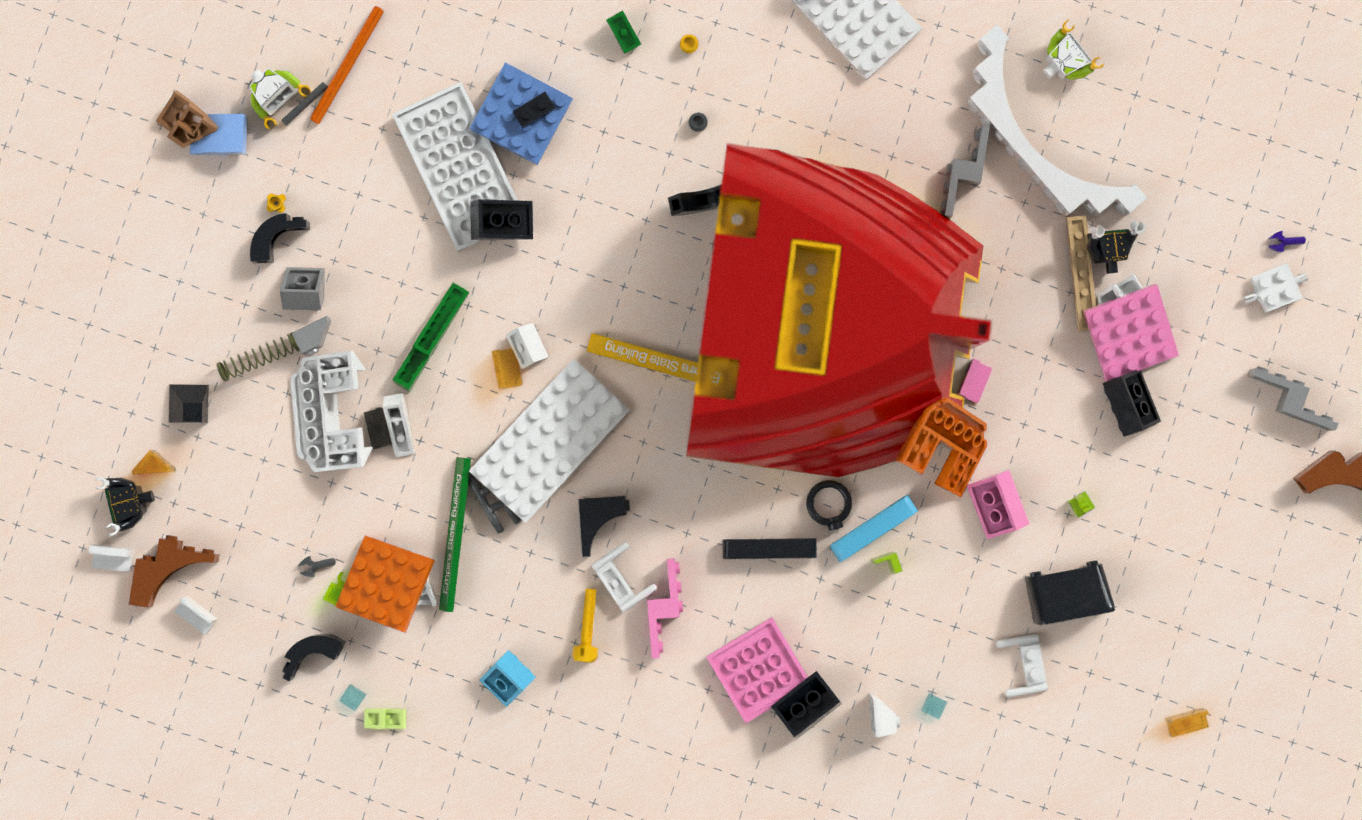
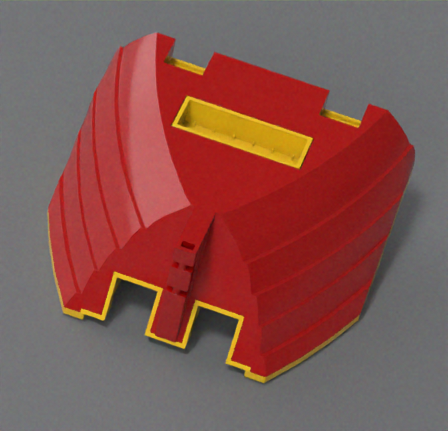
[686,143,992,477]

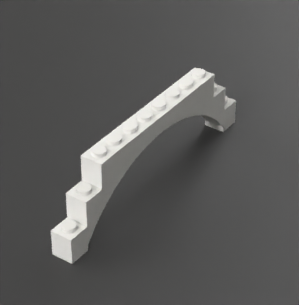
[967,25,1147,216]

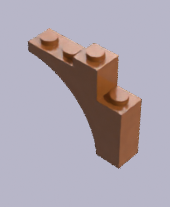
[1293,450,1362,493]
[128,535,220,608]

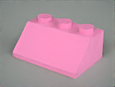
[967,470,1029,539]

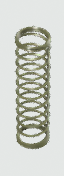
[216,332,300,382]

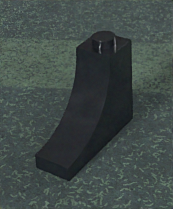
[579,496,630,557]

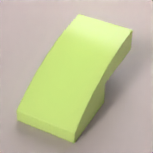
[364,708,406,729]

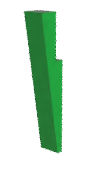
[392,283,469,392]

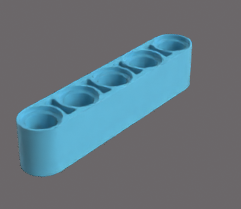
[829,495,918,562]

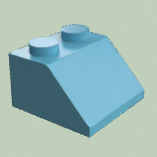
[479,650,536,707]

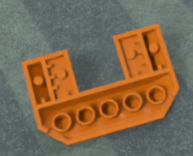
[895,397,987,497]

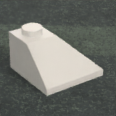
[869,693,900,737]

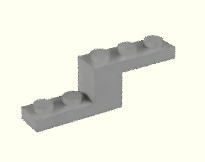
[940,125,990,219]
[1247,366,1339,431]

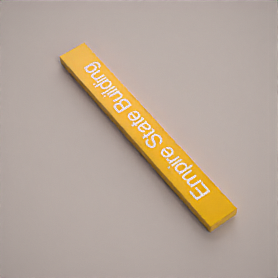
[587,333,722,385]

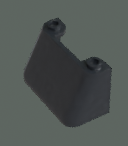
[1025,560,1115,625]

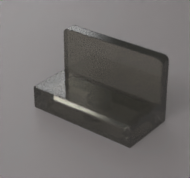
[363,407,392,450]

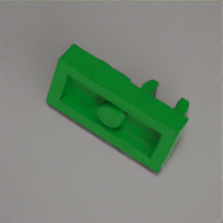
[606,10,641,54]

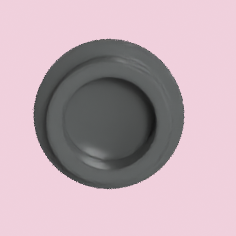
[689,112,708,132]

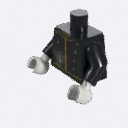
[1086,221,1145,274]
[94,477,155,537]

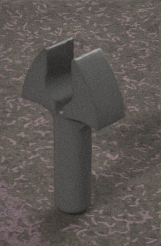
[298,556,336,577]

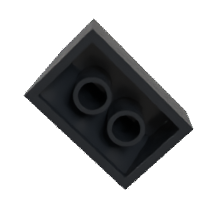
[1102,370,1161,437]
[771,671,842,739]

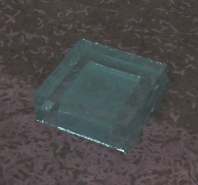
[339,684,367,711]
[921,693,947,719]

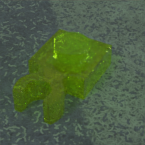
[323,572,345,606]

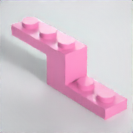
[647,558,683,658]

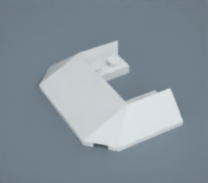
[290,351,373,472]

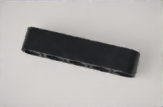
[722,538,817,559]

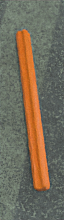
[310,6,384,124]

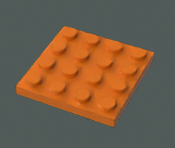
[335,535,435,633]

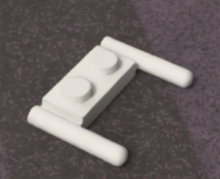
[591,542,657,613]
[996,634,1048,698]

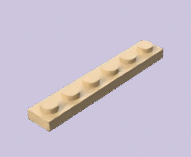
[1066,215,1096,332]

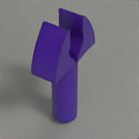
[1268,231,1306,252]

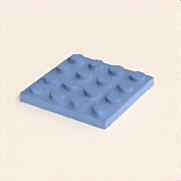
[470,62,573,166]

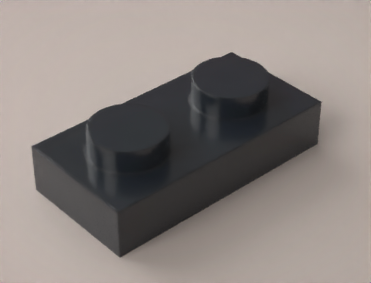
[512,92,555,128]

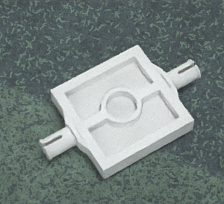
[1244,264,1308,313]

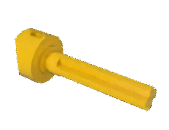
[572,589,599,663]

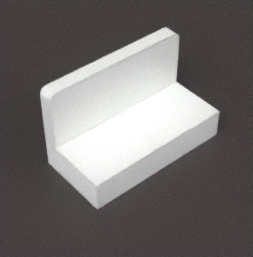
[506,323,548,369]
[89,545,134,572]
[174,596,218,635]

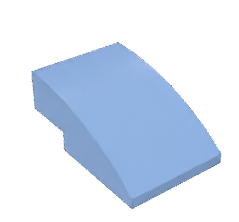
[190,114,247,155]

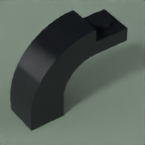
[668,184,722,216]
[250,213,310,264]
[282,634,346,681]

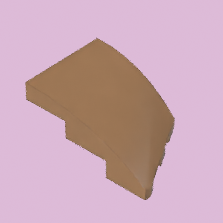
[155,90,218,148]

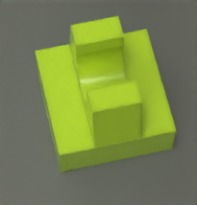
[1068,491,1095,518]

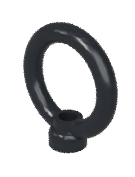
[806,480,852,531]

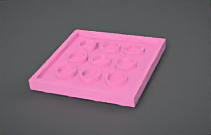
[1083,284,1179,381]
[706,617,808,723]

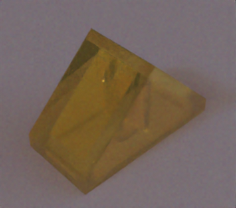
[132,450,176,475]

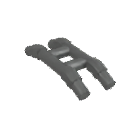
[468,472,521,534]

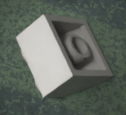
[280,267,325,311]

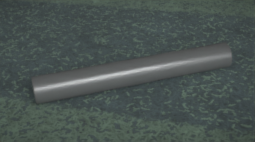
[281,82,328,126]

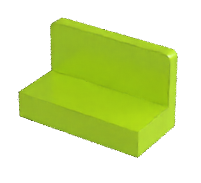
[871,552,903,574]

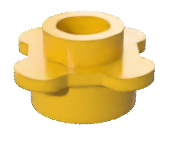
[266,193,286,213]

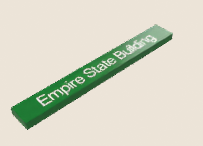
[439,457,471,612]

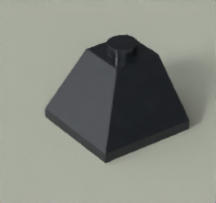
[169,384,209,423]

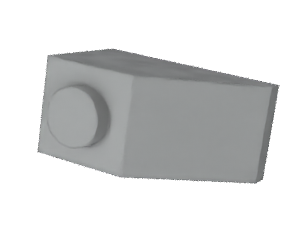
[292,316,331,356]

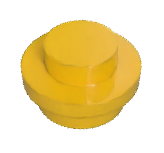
[680,34,699,54]

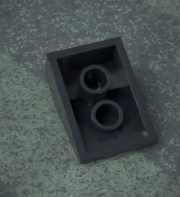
[470,199,533,240]

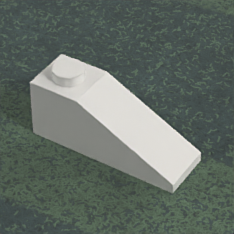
[383,393,415,457]

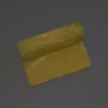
[492,348,523,390]
[1165,708,1209,737]

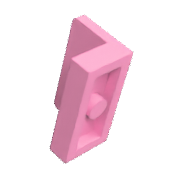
[957,359,992,403]

